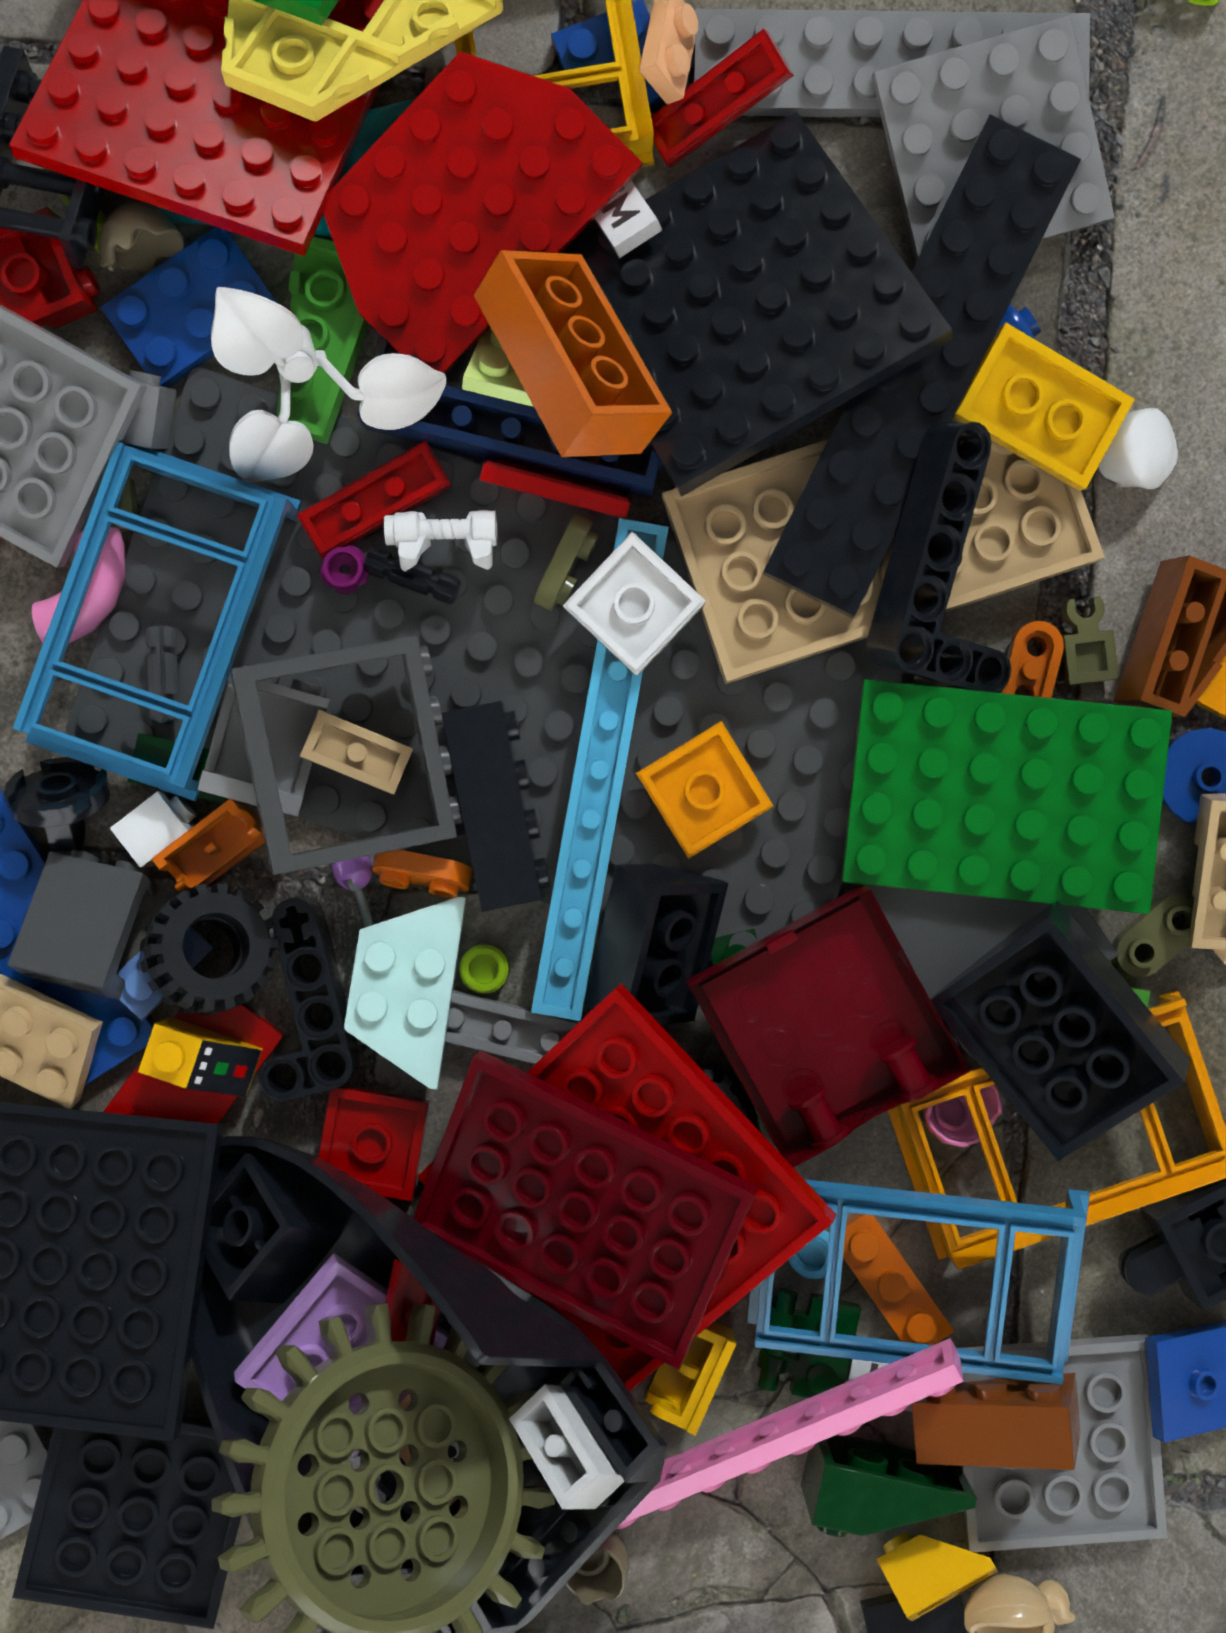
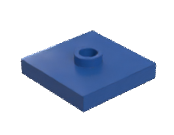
[1145,1320,1226,1442]

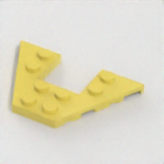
[221,0,503,122]

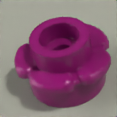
[320,545,370,595]

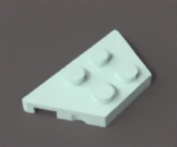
[344,897,466,1090]

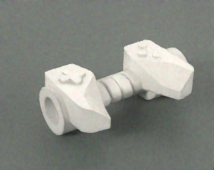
[384,510,497,571]

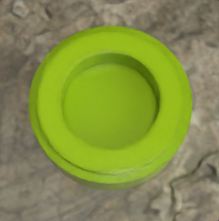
[459,943,510,994]

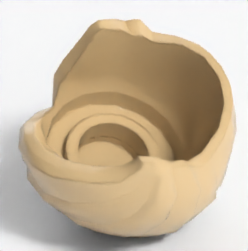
[964,1574,1075,1633]

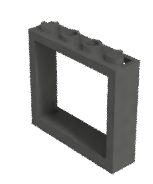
[229,636,462,875]

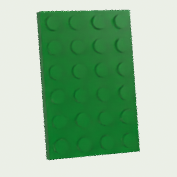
[841,679,1173,914]

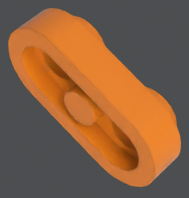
[999,621,1064,698]
[372,849,473,899]

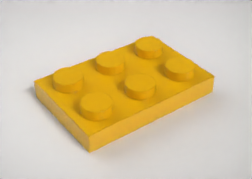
[953,323,1135,491]

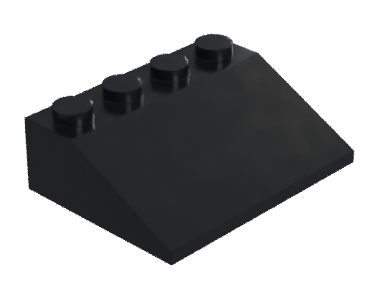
[930,901,1190,1161]

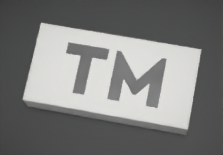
[594,180,662,258]

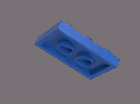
[100,227,277,388]

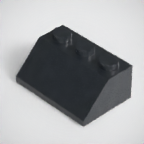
[584,864,729,1025]

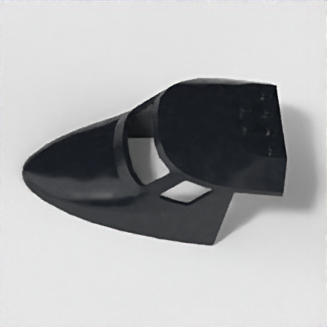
[192,1136,667,1633]

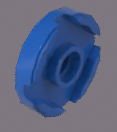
[1162,728,1226,825]

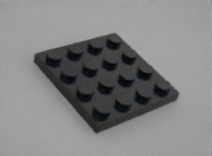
[12,1415,242,1629]

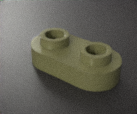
[533,512,599,612]
[1112,895,1194,977]

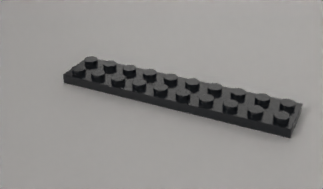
[762,114,1081,618]

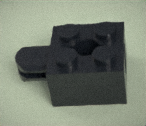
[1118,1178,1226,1311]

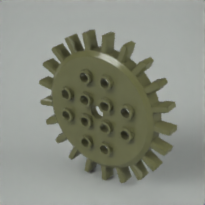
[212,1303,555,1633]

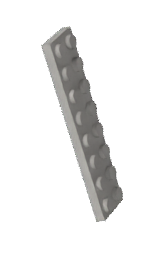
[694,9,1090,117]

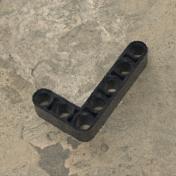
[866,422,1011,693]

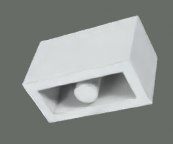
[509,1384,625,1510]

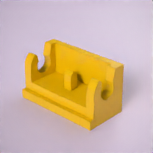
[644,1321,737,1436]

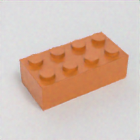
[474,250,672,457]

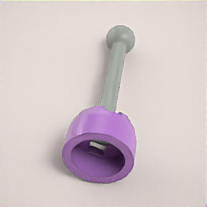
[331,856,374,928]

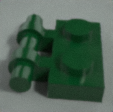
[757,1288,861,1398]

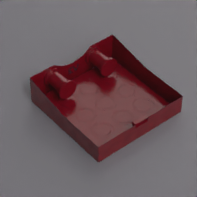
[686,884,970,1168]

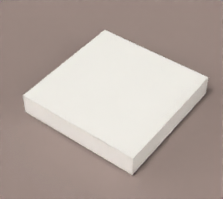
[563,532,706,676]

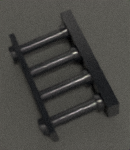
[0,46,106,269]

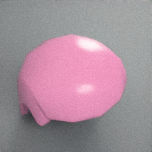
[921,1085,1003,1148]

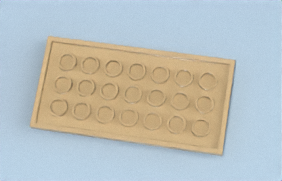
[662,418,1105,684]

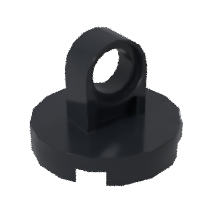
[4,757,110,851]

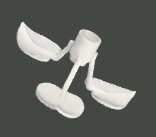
[211,287,446,481]

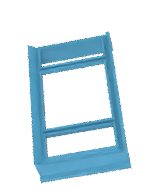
[12,442,302,801]
[747,1179,1090,1385]

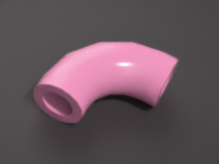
[32,527,126,644]

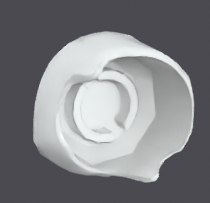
[1098,408,1178,490]

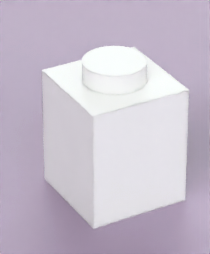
[110,791,197,868]

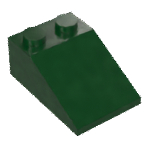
[801,1434,977,1537]

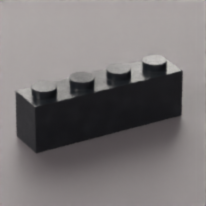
[441,701,551,912]

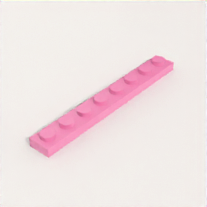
[616,1338,964,1529]

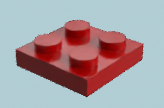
[318,1085,431,1201]

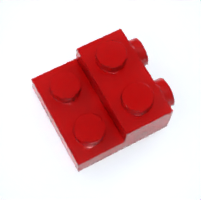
[0,207,101,329]

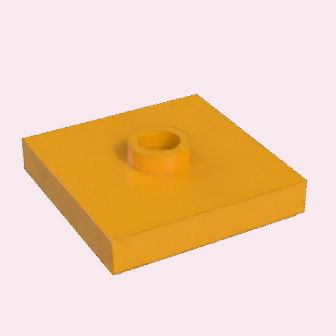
[636,721,774,859]

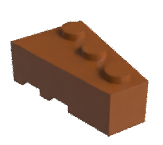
[1114,555,1226,717]
[911,1372,1081,1470]

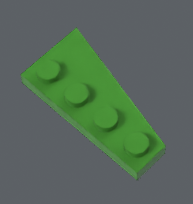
[277,236,369,444]

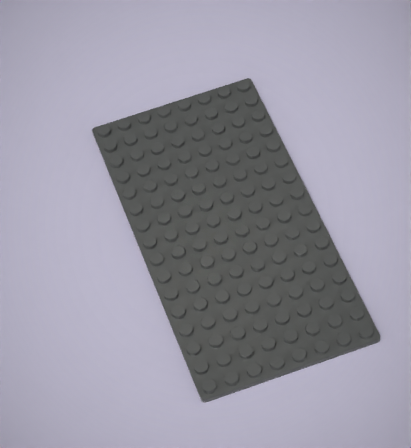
[66,367,915,961]

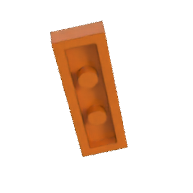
[843,1213,955,1345]

